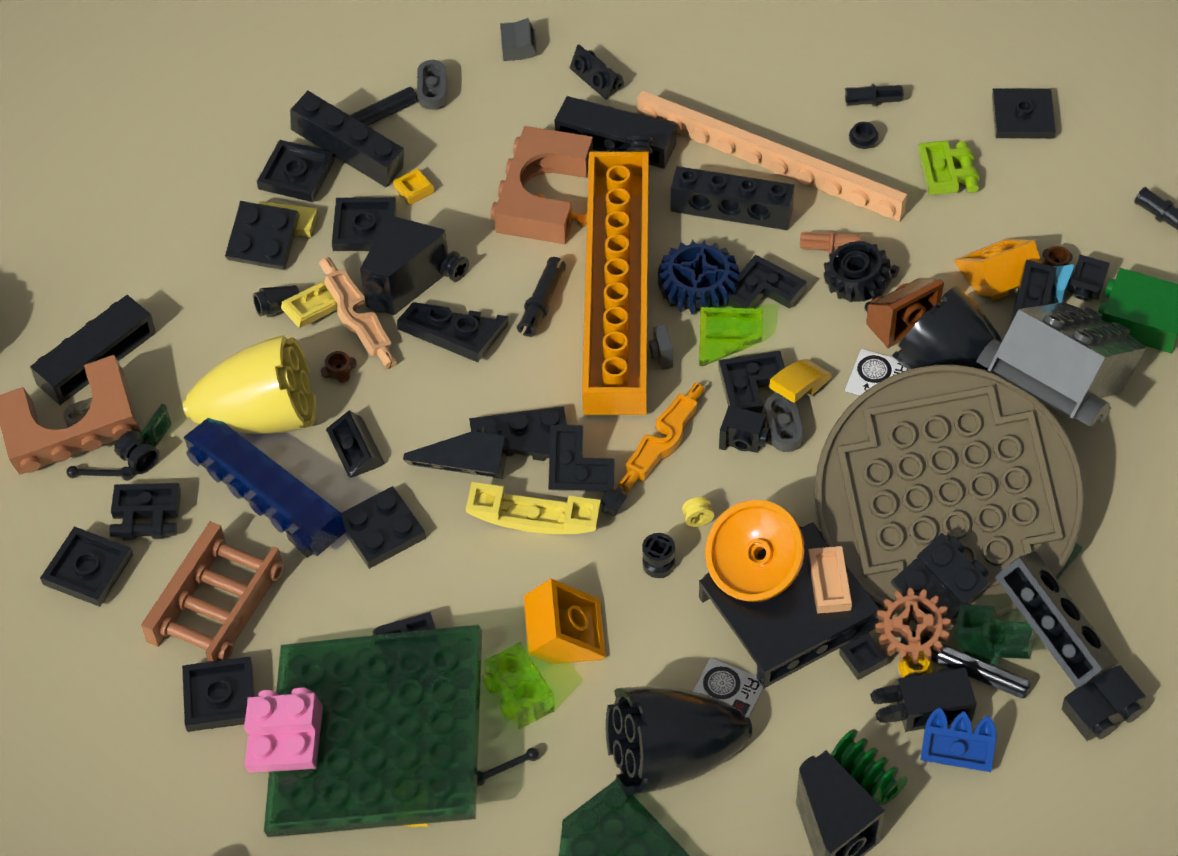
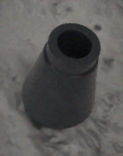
[253,285,300,318]

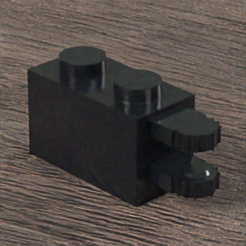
[870,667,977,732]

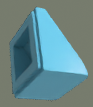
[1050,264,1075,304]

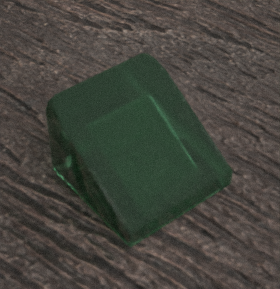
[140,404,172,447]

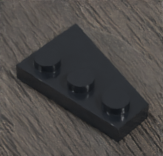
[397,302,508,362]
[469,406,567,461]

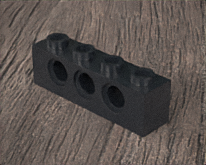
[670,166,795,230]
[995,551,1119,688]

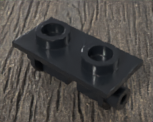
[569,44,624,100]

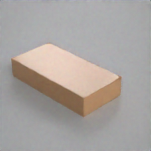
[808,546,852,614]

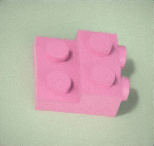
[244,688,323,773]

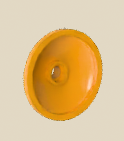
[705,500,804,602]

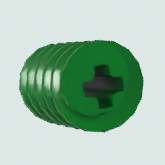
[831,729,908,806]

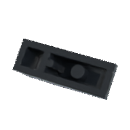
[403,428,509,479]

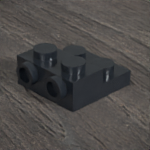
[891,533,990,620]

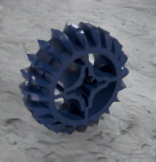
[658,239,740,316]

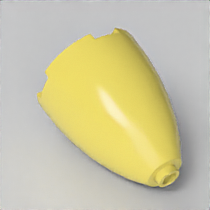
[183,335,316,434]

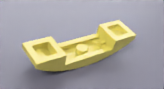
[466,482,601,534]

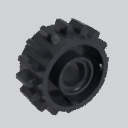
[823,241,891,302]

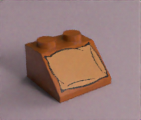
[866,278,944,348]

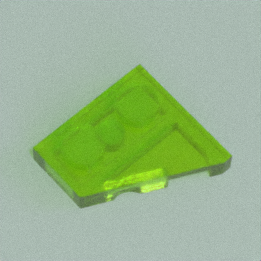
[699,307,763,366]

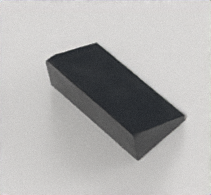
[326,410,385,478]

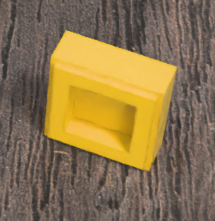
[393,168,434,206]

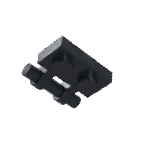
[109,483,181,540]

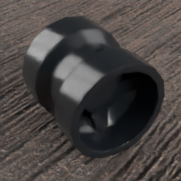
[114,430,160,474]
[642,533,675,578]

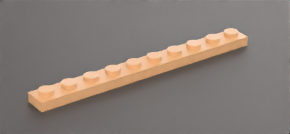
[637,90,907,222]

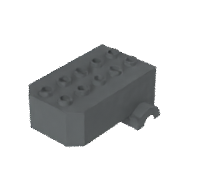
[976,302,1146,426]

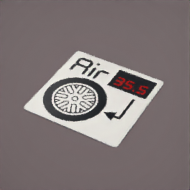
[845,349,908,396]
[693,658,763,717]

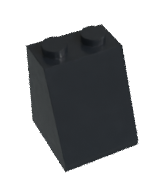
[360,215,448,315]
[796,750,885,856]

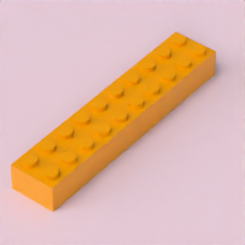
[582,152,649,415]

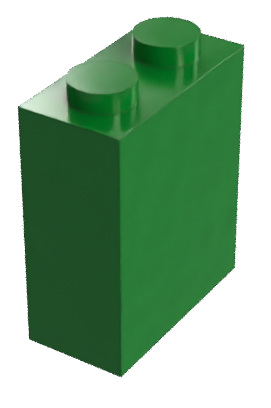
[1098,268,1178,354]

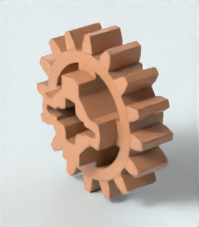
[875,588,951,664]

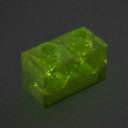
[482,642,555,729]

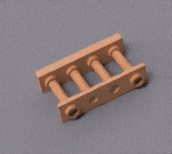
[141,521,284,662]

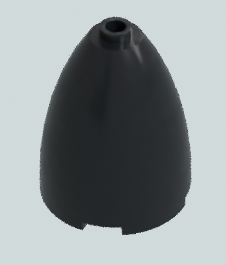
[892,286,1002,375]
[606,686,752,795]

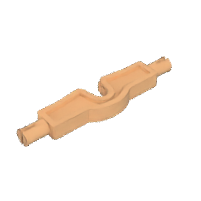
[319,257,397,369]

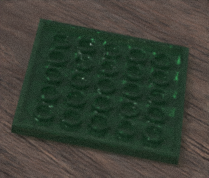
[264,625,482,838]

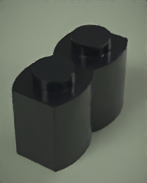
[1062,665,1147,741]

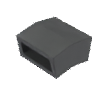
[500,18,537,61]

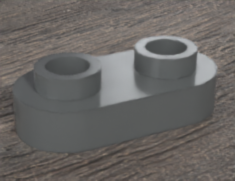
[417,60,447,109]
[764,393,803,452]

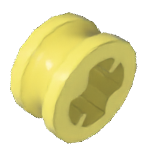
[682,497,714,527]

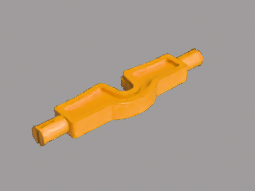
[618,382,705,493]

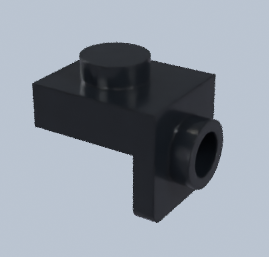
[1069,255,1110,301]

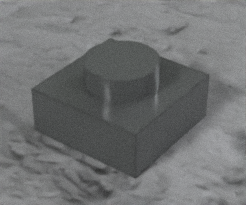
[649,325,673,370]

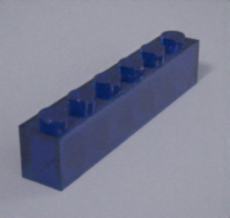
[184,418,346,556]

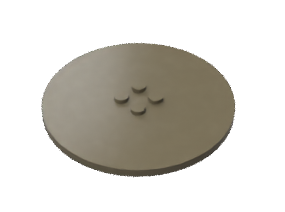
[815,365,1084,626]

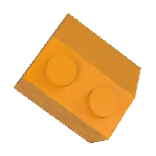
[954,238,1041,300]
[524,578,606,664]

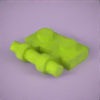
[918,140,979,195]

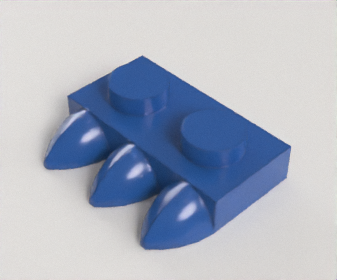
[920,708,996,772]

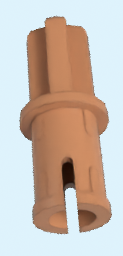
[800,230,861,254]

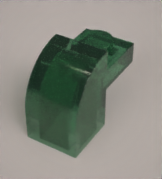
[954,604,1035,665]

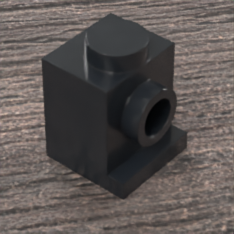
[719,406,770,453]

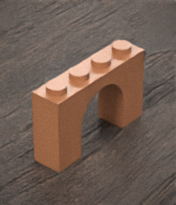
[491,126,593,244]
[0,355,141,475]

